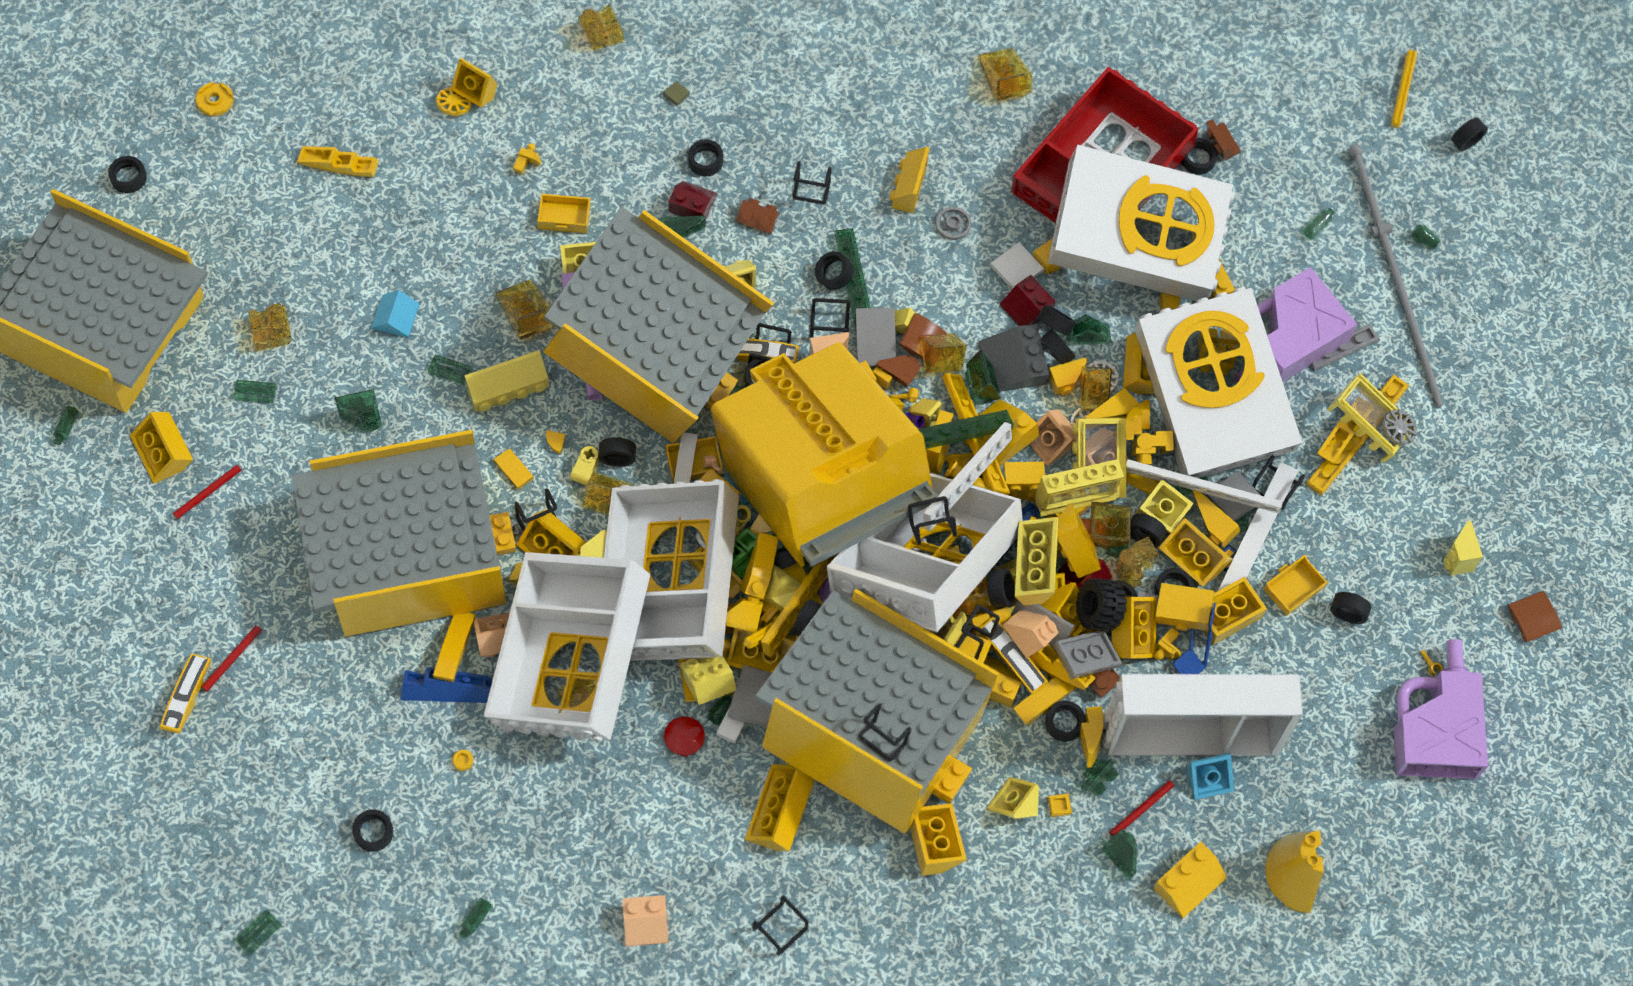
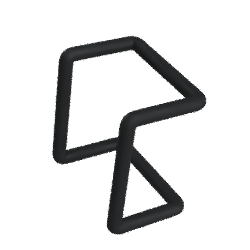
[792,161,832,204]
[810,298,850,338]
[748,323,792,364]
[1252,455,1305,510]
[514,488,557,532]
[908,496,957,545]
[955,605,1000,660]
[859,703,911,761]
[752,895,809,956]

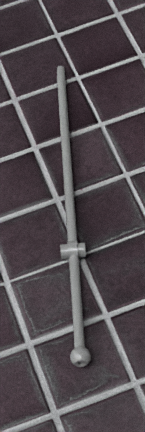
[1348,144,1443,407]

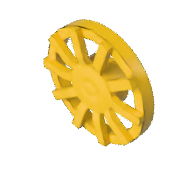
[436,87,472,116]

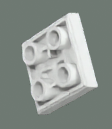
[990,243,1044,289]

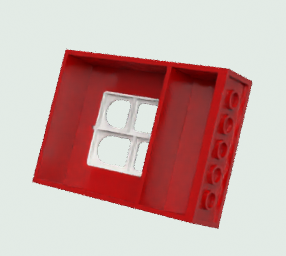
[1011,67,1199,224]

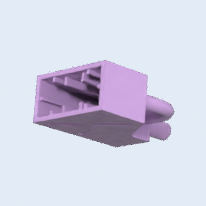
[1233,267,1357,384]
[1394,639,1488,779]

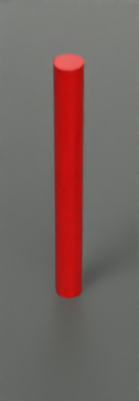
[173,465,242,519]
[201,625,262,692]
[1109,780,1174,838]

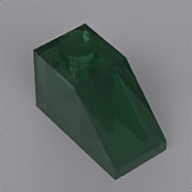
[1069,314,1112,345]
[1102,829,1137,881]

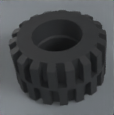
[1076,578,1127,631]

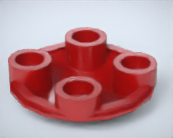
[664,716,705,757]

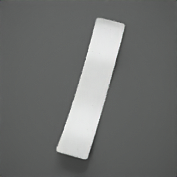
[674,432,697,484]

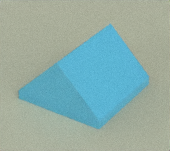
[371,290,420,338]
[1186,753,1234,800]

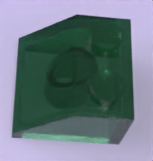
[965,350,1001,405]
[334,389,383,431]

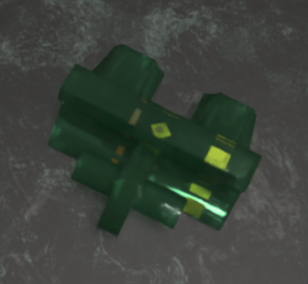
[1081,758,1119,796]

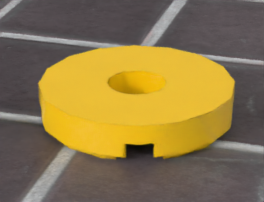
[196,82,234,116]

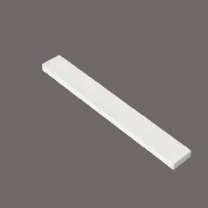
[923,422,1012,531]
[1126,459,1283,514]
[1218,462,1299,591]

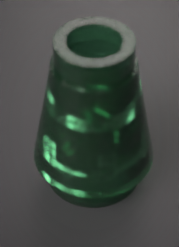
[1411,224,1440,249]
[707,694,733,726]

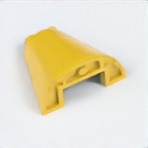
[1265,830,1324,913]

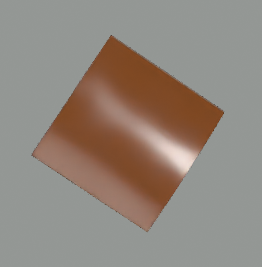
[899,313,949,366]
[1507,591,1562,642]

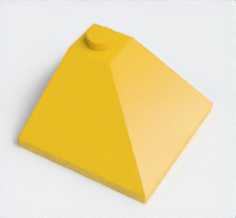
[956,399,1039,467]

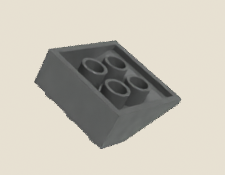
[978,324,1049,393]

